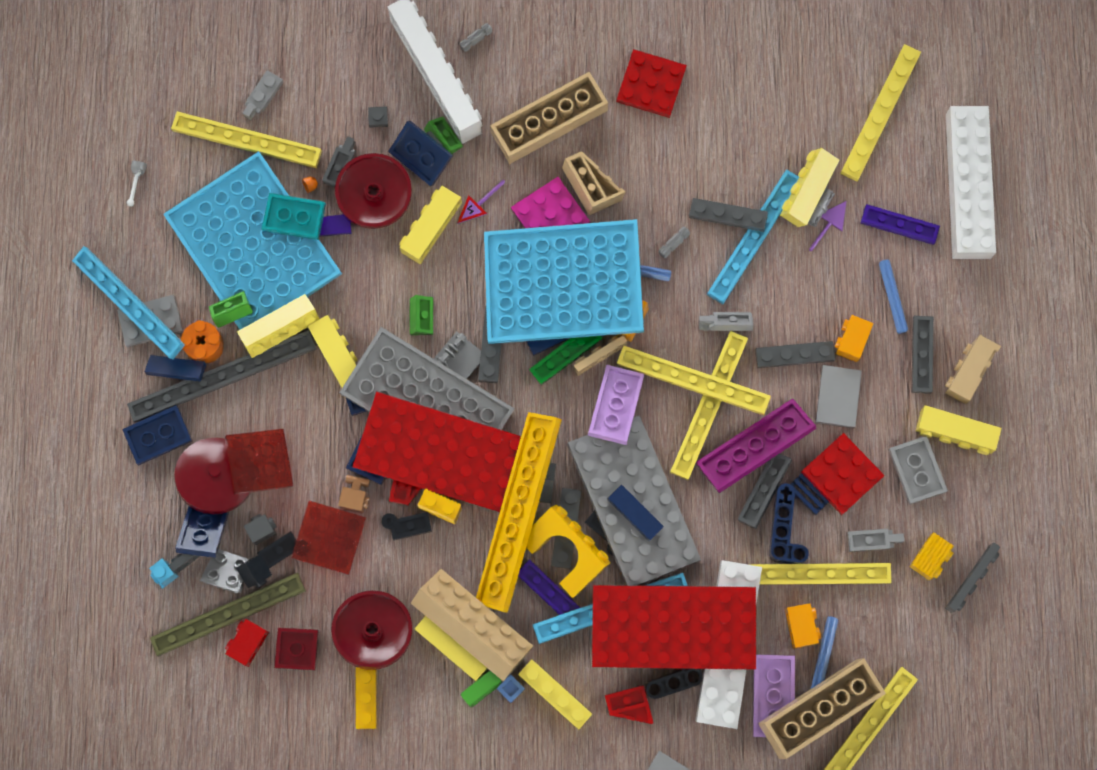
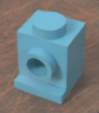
[149,558,179,589]

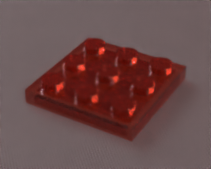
[224,429,293,494]
[291,501,366,575]

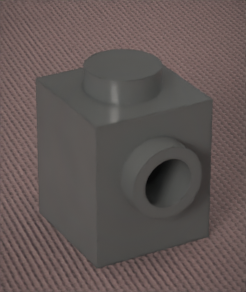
[244,514,277,545]

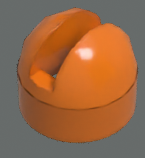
[302,176,318,193]

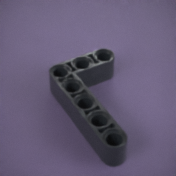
[645,669,703,699]

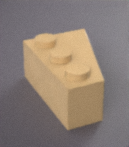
[562,151,625,215]
[945,335,1001,404]

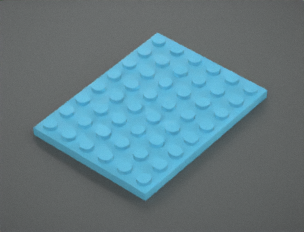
[163,151,342,330]
[484,219,644,344]

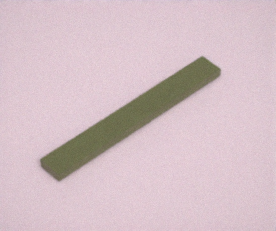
[150,572,306,657]

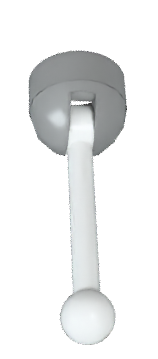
[127,161,147,207]

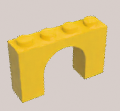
[526,505,611,598]

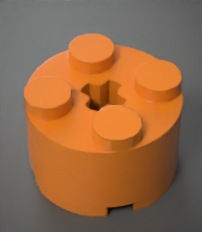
[180,320,224,364]

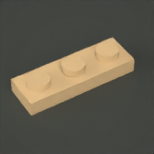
[574,335,627,376]

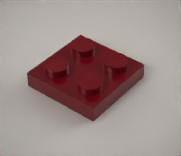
[274,628,319,671]

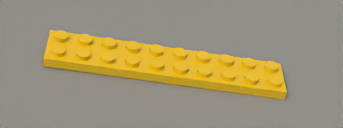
[476,412,562,613]

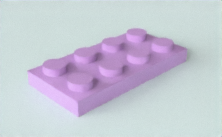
[588,365,644,445]
[753,655,795,737]

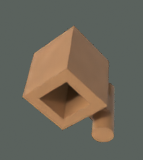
[338,475,370,513]

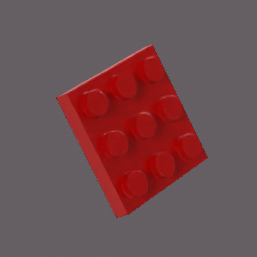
[616,49,687,118]
[801,433,885,515]

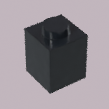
[236,554,272,588]

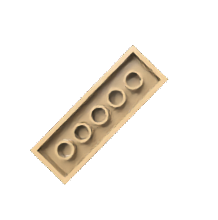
[490,72,608,164]
[411,569,533,681]
[758,658,886,759]

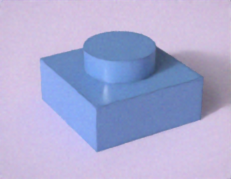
[497,675,525,703]

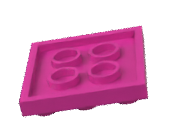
[511,177,590,229]

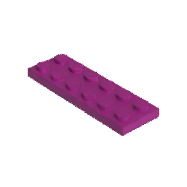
[696,398,816,493]

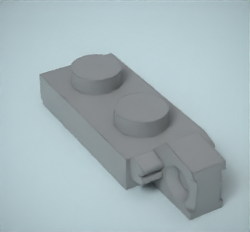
[243,70,284,120]
[698,312,753,331]
[847,529,904,552]

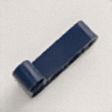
[769,483,809,564]

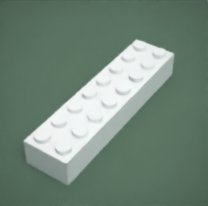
[387,0,483,144]
[946,106,996,259]
[695,560,762,729]

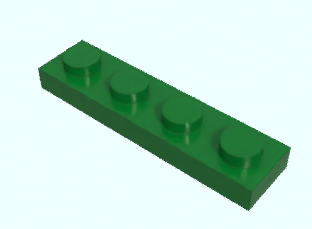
[529,336,602,386]

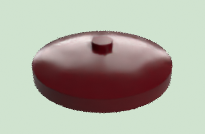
[335,153,412,229]
[174,438,255,514]
[331,590,412,670]

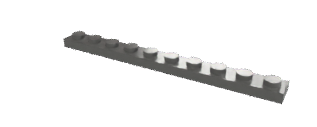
[127,330,317,423]

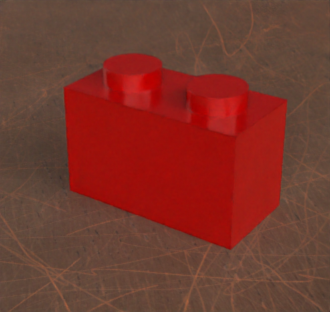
[225,619,269,667]

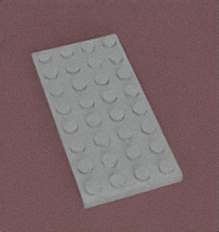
[339,327,515,430]
[567,415,701,586]

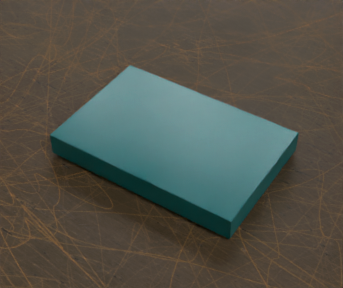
[261,193,326,240]

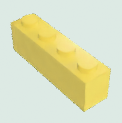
[780,148,839,227]
[399,186,462,265]
[237,294,319,358]
[308,315,358,388]
[915,405,1002,455]
[415,616,488,681]
[518,659,592,730]

